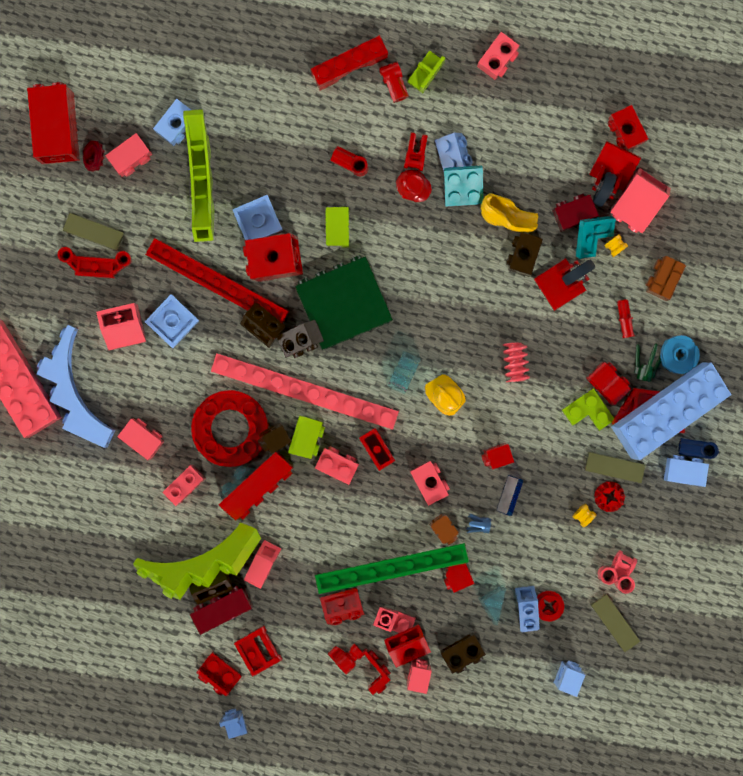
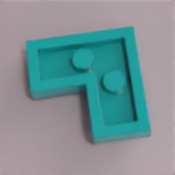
[576,216,616,259]

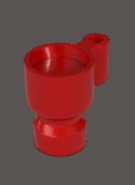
[328,643,364,675]

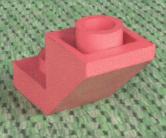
[244,540,281,589]
[373,607,416,633]

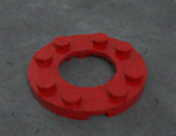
[191,390,269,467]

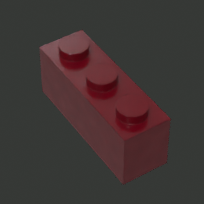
[190,585,253,635]

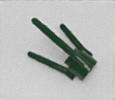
[634,343,661,382]

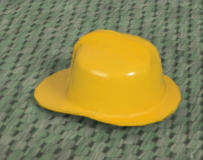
[425,374,466,416]

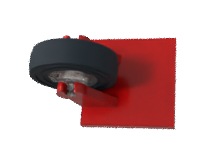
[589,141,641,207]
[534,258,596,311]

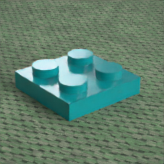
[444,165,483,207]

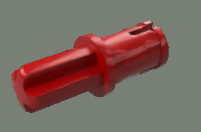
[617,299,635,338]

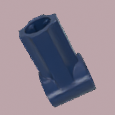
[678,438,719,459]

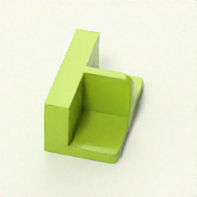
[407,51,446,94]
[326,207,349,248]

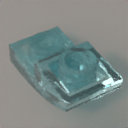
[218,465,251,499]

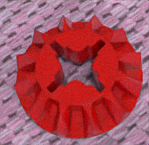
[594,481,626,512]
[537,590,564,622]

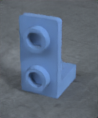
[515,586,539,632]
[219,709,248,739]

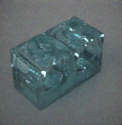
[387,351,421,395]

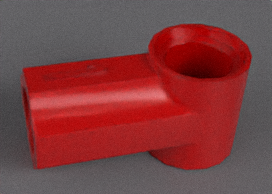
[379,61,409,103]
[330,146,369,177]

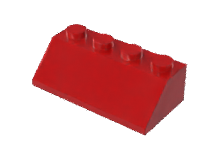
[218,451,294,520]

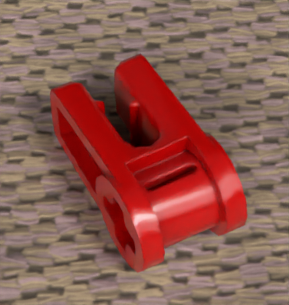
[404,132,428,171]

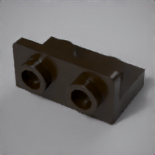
[240,303,285,348]

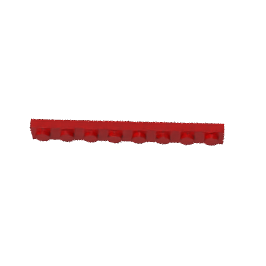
[145,238,289,324]

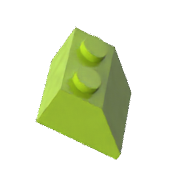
[288,415,325,459]

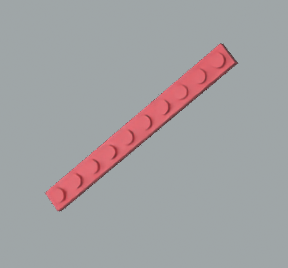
[211,353,399,430]

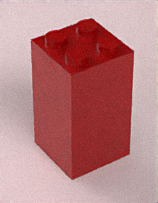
[27,82,80,164]

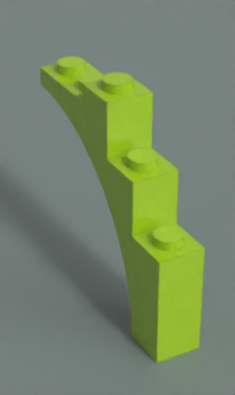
[183,109,215,242]
[133,522,261,600]

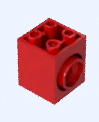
[243,233,303,282]

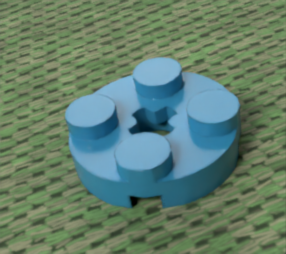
[660,335,700,374]

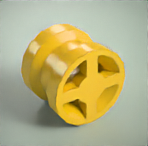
[604,234,628,257]
[572,503,597,528]

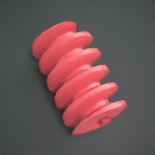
[503,343,530,382]

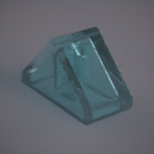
[478,585,506,625]

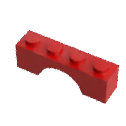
[311,35,388,91]

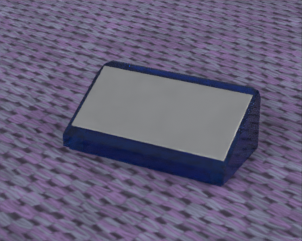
[497,475,523,516]

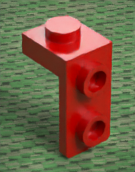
[363,648,391,695]

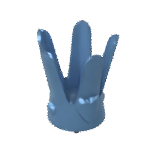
[466,513,495,534]

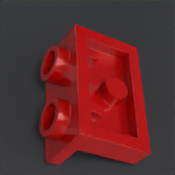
[320,588,364,625]
[196,652,243,697]

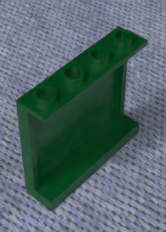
[295,255,393,351]

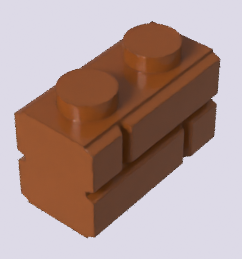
[645,256,686,301]
[429,513,459,545]

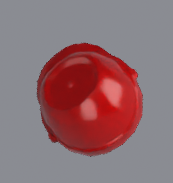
[396,170,432,202]

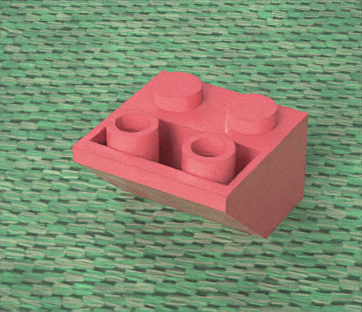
[96,303,146,351]

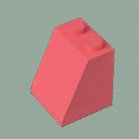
[610,168,671,233]

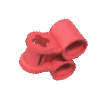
[597,550,637,594]

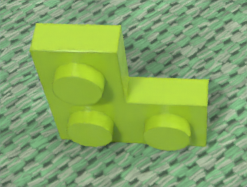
[562,388,614,431]

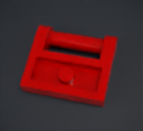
[234,625,283,677]

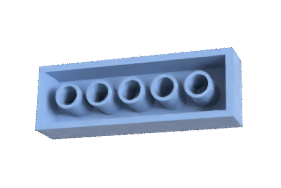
[611,362,731,460]

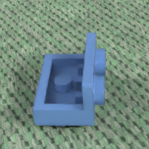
[435,132,472,172]

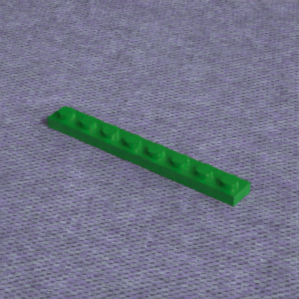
[315,543,469,594]

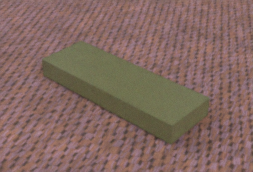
[63,213,124,251]
[584,452,645,483]
[591,594,640,652]

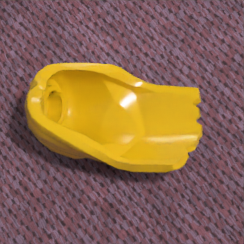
[481,193,538,232]

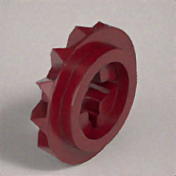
[83,141,105,172]

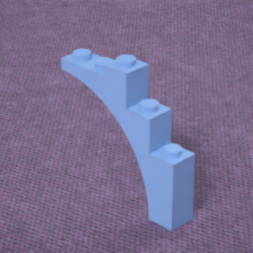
[36,325,115,448]

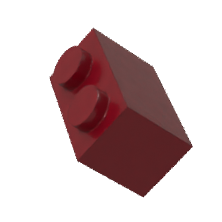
[552,193,599,232]

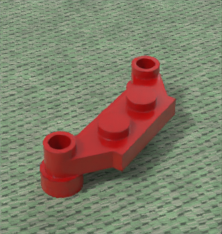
[57,247,132,279]

